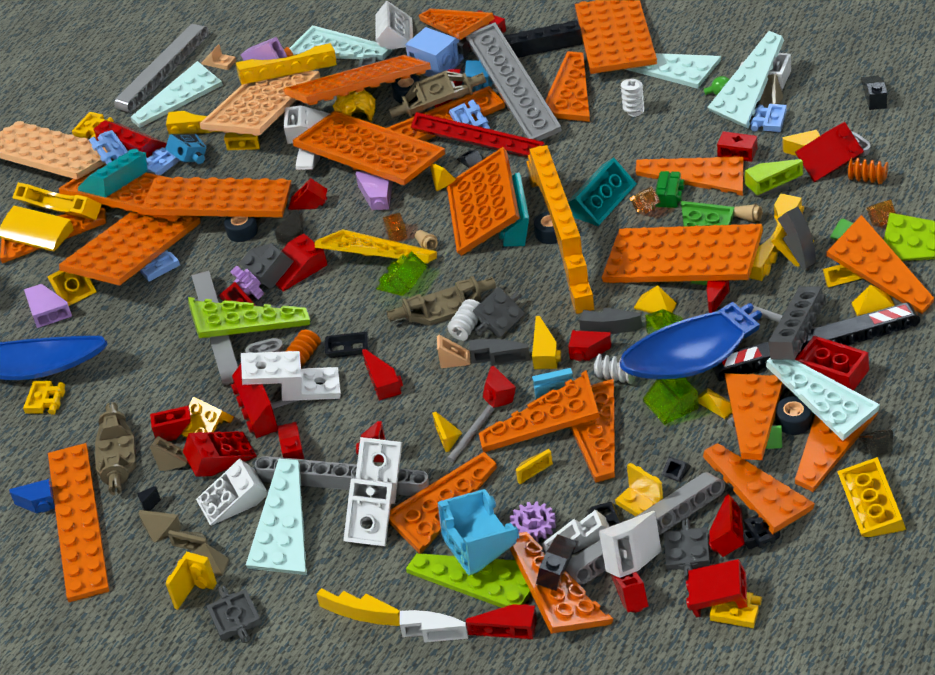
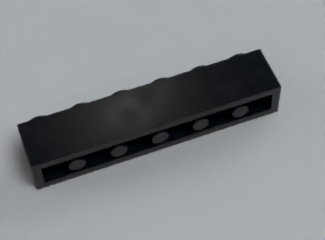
[504,20,582,58]

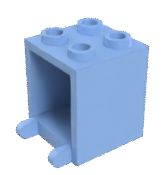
[405,27,464,77]

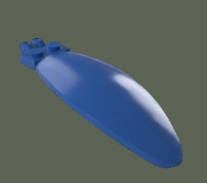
[619,302,762,379]
[0,336,107,380]

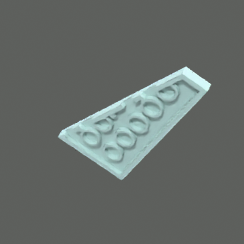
[707,31,784,128]
[625,53,721,89]
[131,61,223,128]
[766,358,880,441]
[246,459,307,575]

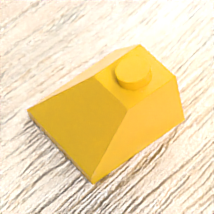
[47,270,97,306]

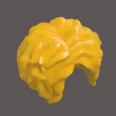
[333,90,376,122]

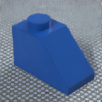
[9,479,55,513]

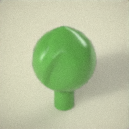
[704,76,730,96]

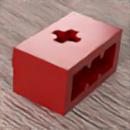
[717,131,758,162]

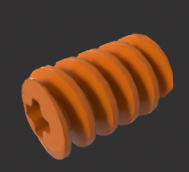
[848,157,888,184]
[285,329,321,369]

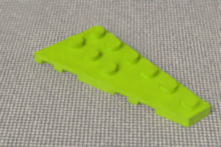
[884,213,935,262]
[188,297,310,338]
[406,553,531,608]

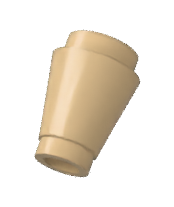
[734,204,762,222]
[415,230,438,250]

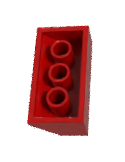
[94,120,167,158]
[231,364,278,438]

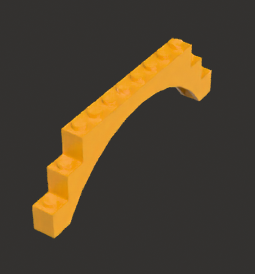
[526,145,595,314]

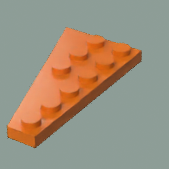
[419,9,494,40]
[725,373,784,460]
[570,379,615,483]
[795,412,878,492]

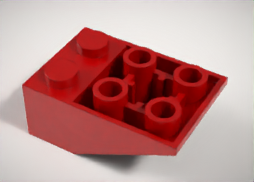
[183,431,257,477]

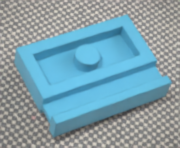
[532,368,574,399]

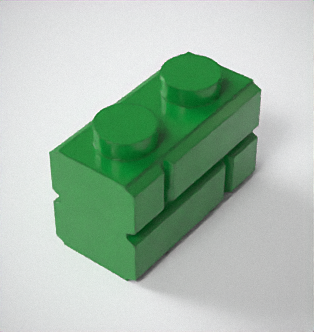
[655,171,685,208]

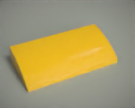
[0,206,74,252]
[837,457,906,537]

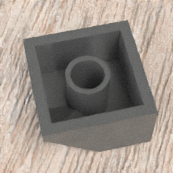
[239,243,294,289]

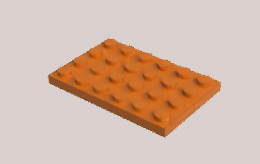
[447,147,520,256]

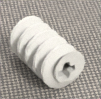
[621,79,644,116]
[448,299,480,341]
[594,354,636,384]

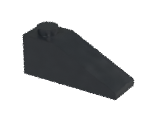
[861,75,887,110]
[536,534,578,591]

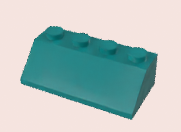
[78,149,148,198]
[568,157,637,226]
[499,173,529,246]

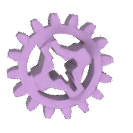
[230,265,264,300]
[510,501,556,542]

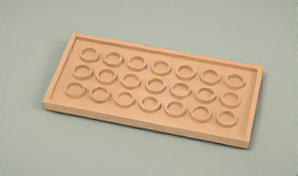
[200,70,320,136]
[0,121,112,180]

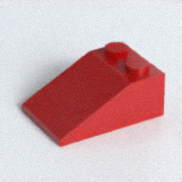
[795,122,864,182]
[275,233,327,292]
[795,336,869,391]

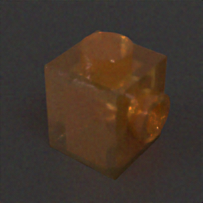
[630,186,660,214]
[867,199,896,226]
[383,213,407,241]

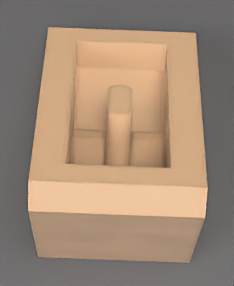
[437,335,471,368]

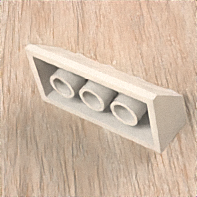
[376,1,413,50]

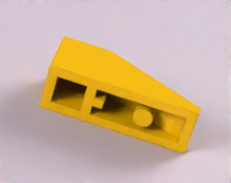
[532,316,561,369]

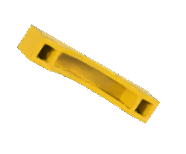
[236,43,337,85]
[166,111,223,135]
[12,182,102,220]
[749,194,804,281]

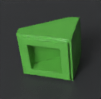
[830,218,853,241]
[766,425,782,449]

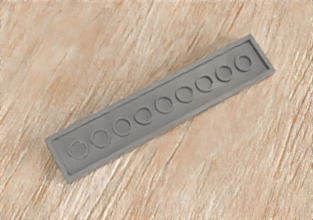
[466,23,562,141]

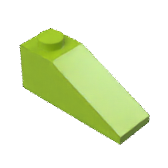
[745,159,803,196]

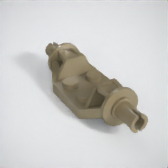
[389,71,486,119]
[386,276,496,325]
[95,402,136,495]

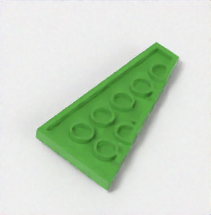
[681,201,735,285]

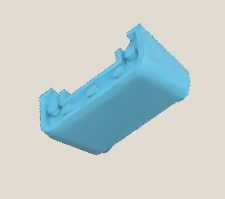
[438,489,519,575]

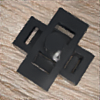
[743,515,780,549]

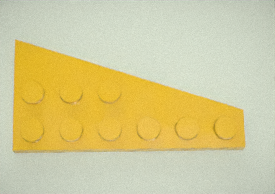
[315,229,437,264]

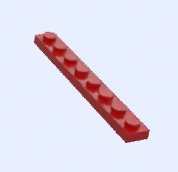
[411,112,545,157]

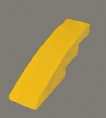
[316,588,400,626]

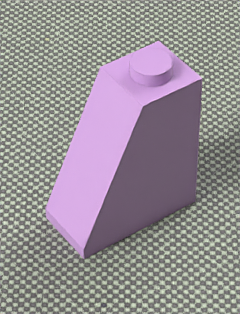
[241,37,287,61]
[356,171,393,210]
[24,284,72,328]

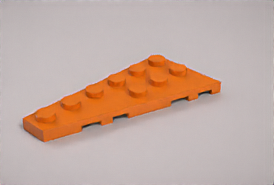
[545,51,590,122]
[636,157,744,196]
[0,207,106,264]
[827,215,934,314]
[479,370,600,452]
[703,443,815,534]
[389,452,497,554]
[510,532,613,634]

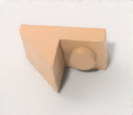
[201,44,236,70]

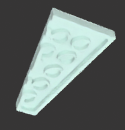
[289,25,392,60]

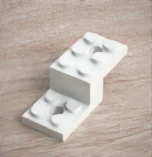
[241,351,341,401]
[343,437,402,546]

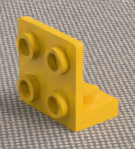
[181,397,234,437]
[615,463,663,516]
[166,551,217,610]

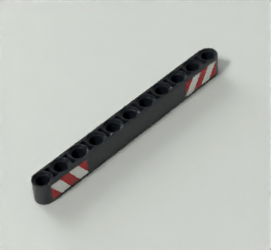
[712,303,921,381]

